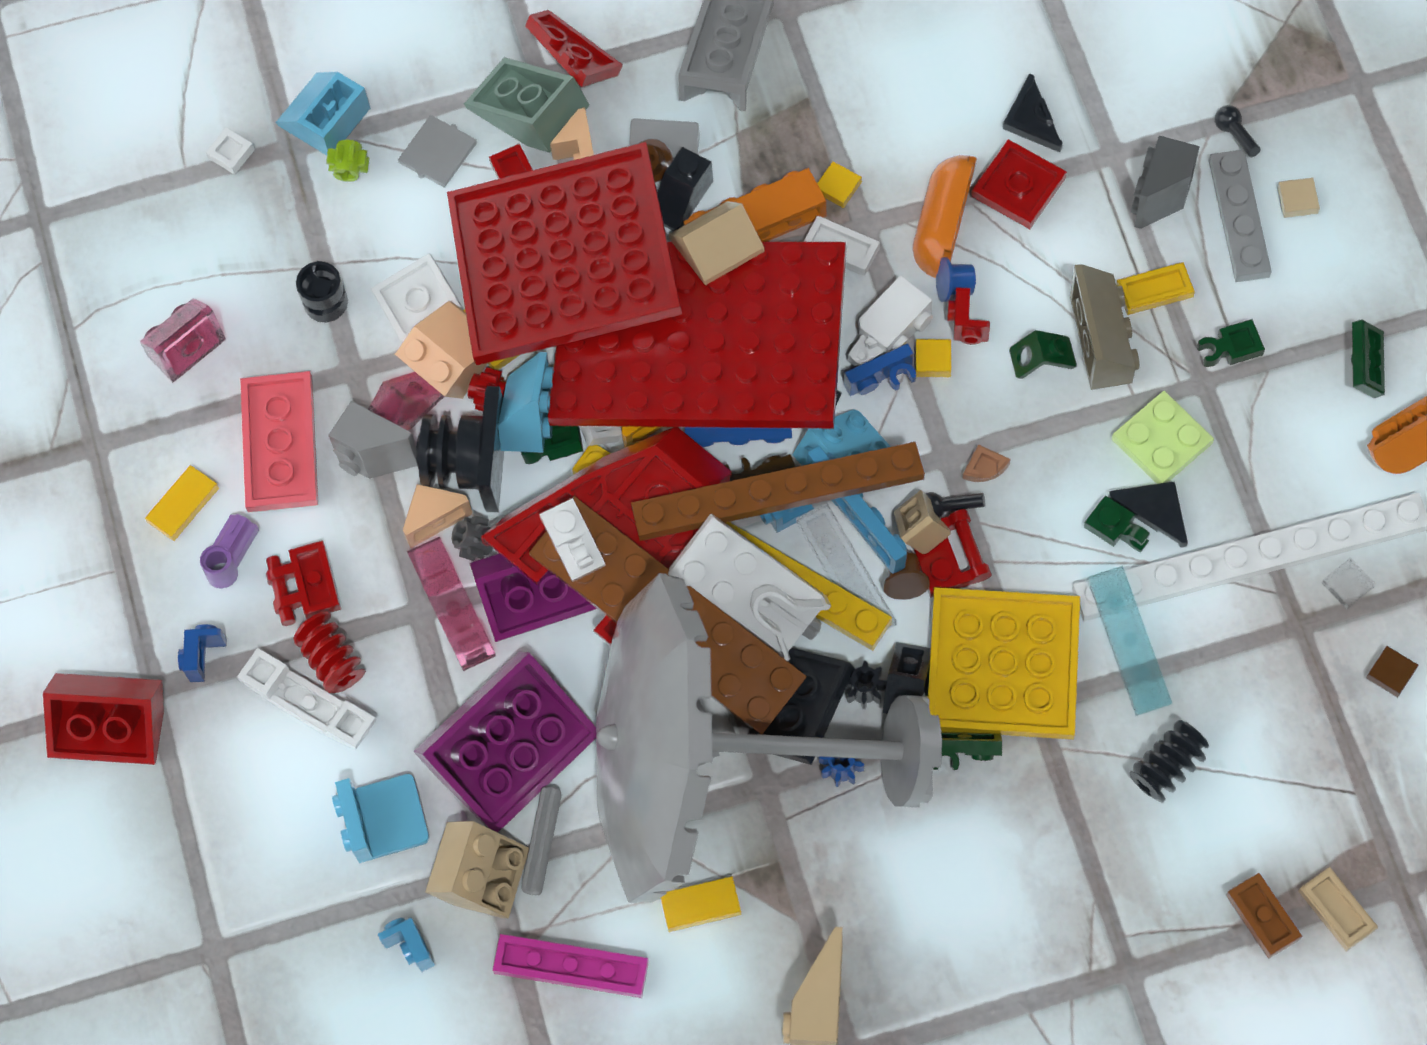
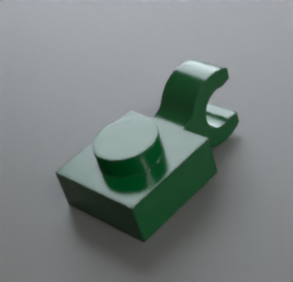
[1084,495,1150,553]

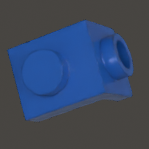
[178,624,227,682]

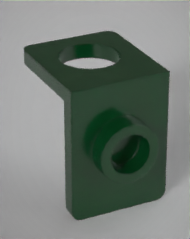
[1009,330,1077,379]

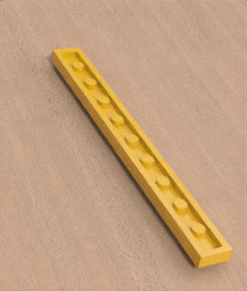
[572,445,892,651]

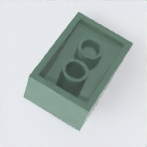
[464,57,590,153]

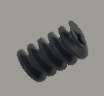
[1129,720,1209,803]

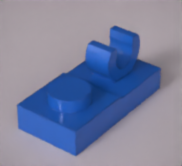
[844,344,916,397]

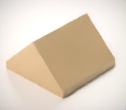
[669,201,765,285]

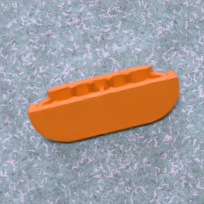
[913,155,977,278]
[1367,396,1427,474]

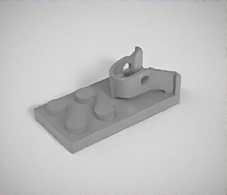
[679,0,774,111]

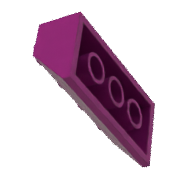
[469,554,597,642]

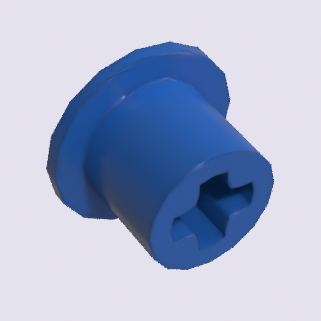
[936,257,976,302]

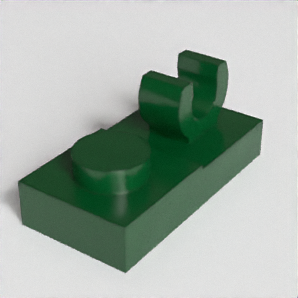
[933,731,1002,770]

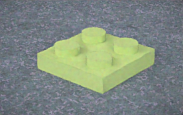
[1112,391,1214,484]

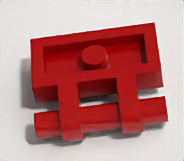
[265,540,341,626]

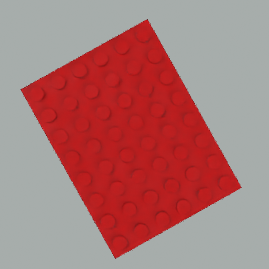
[548,242,847,429]

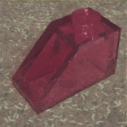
[368,372,445,430]

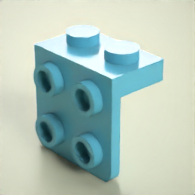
[792,410,890,506]
[332,774,429,863]

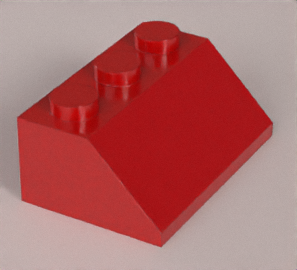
[43,673,164,765]

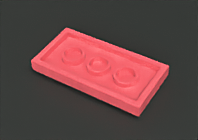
[240,371,318,512]

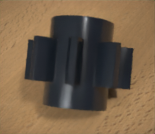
[845,660,887,709]

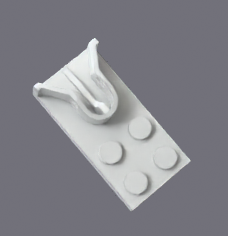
[668,514,831,661]

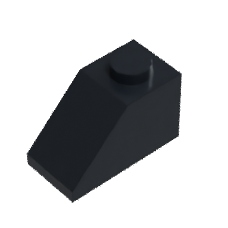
[657,147,713,231]
[882,642,931,714]

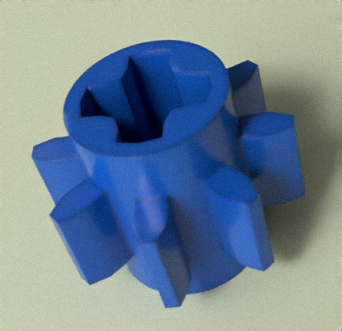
[819,757,864,787]

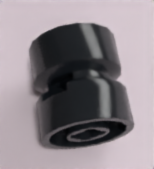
[296,261,348,323]

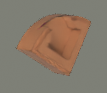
[963,445,1011,482]

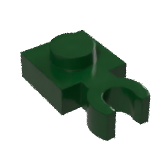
[1197,319,1265,367]
[521,426,583,464]

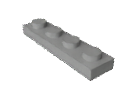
[1209,150,1272,282]

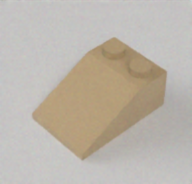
[783,927,843,1045]

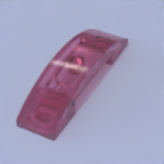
[407,537,496,671]

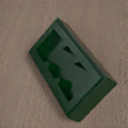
[1351,319,1385,398]

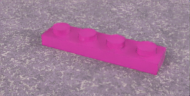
[493,934,649,998]

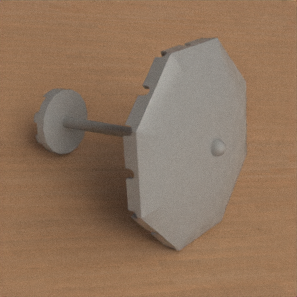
[596,573,942,903]

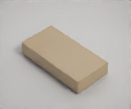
[1298,867,1378,952]

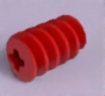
[293,611,366,693]

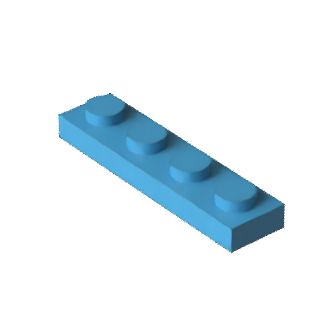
[807,446,908,574]

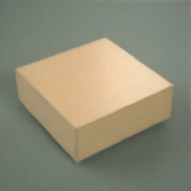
[1277,178,1320,218]

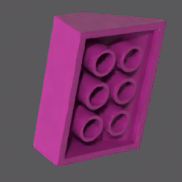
[413,652,596,833]

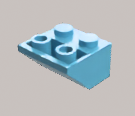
[276,72,370,156]
[498,352,554,453]

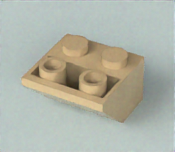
[425,821,529,919]

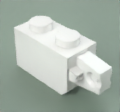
[848,275,933,367]

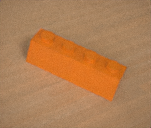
[683,168,827,242]

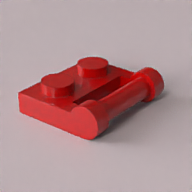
[911,509,992,598]

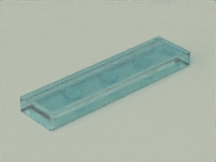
[1087,565,1172,716]

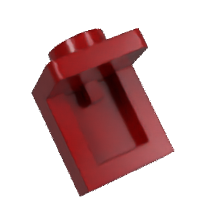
[947,288,990,345]

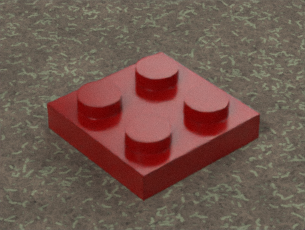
[971,139,1067,229]

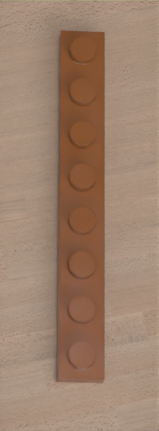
[631,441,925,541]

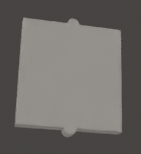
[398,115,477,188]

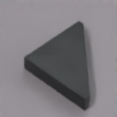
[1003,73,1063,153]
[1108,481,1188,548]

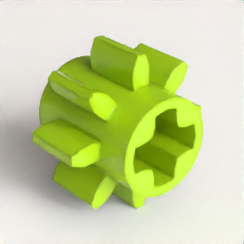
[326,139,369,182]

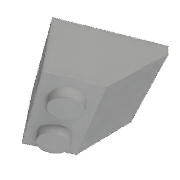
[328,401,417,479]

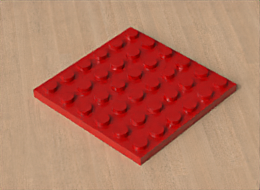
[447,142,683,366]

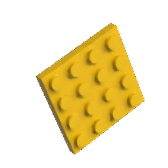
[928,587,1080,740]

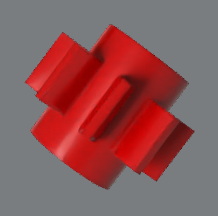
[467,367,506,411]

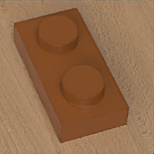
[1226,873,1302,959]

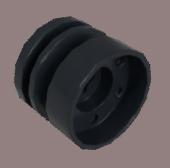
[416,414,483,490]

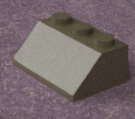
[1070,264,1140,390]

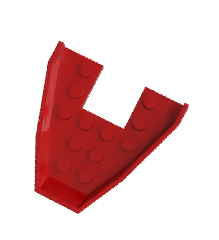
[481,427,732,646]

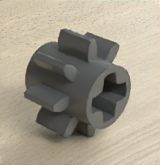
[451,515,493,561]

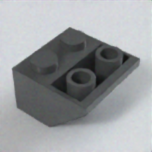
[1131,135,1200,229]

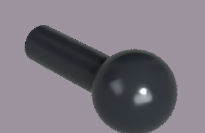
[1215,105,1261,157]
[926,492,985,518]

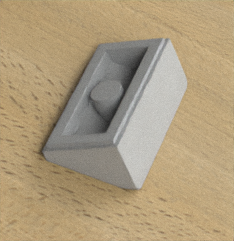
[630,118,700,160]

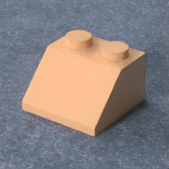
[395,301,487,399]

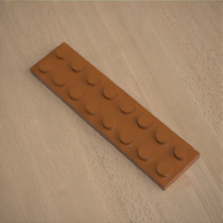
[529,496,807,735]

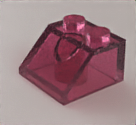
[139,298,226,383]

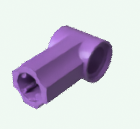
[200,514,259,589]

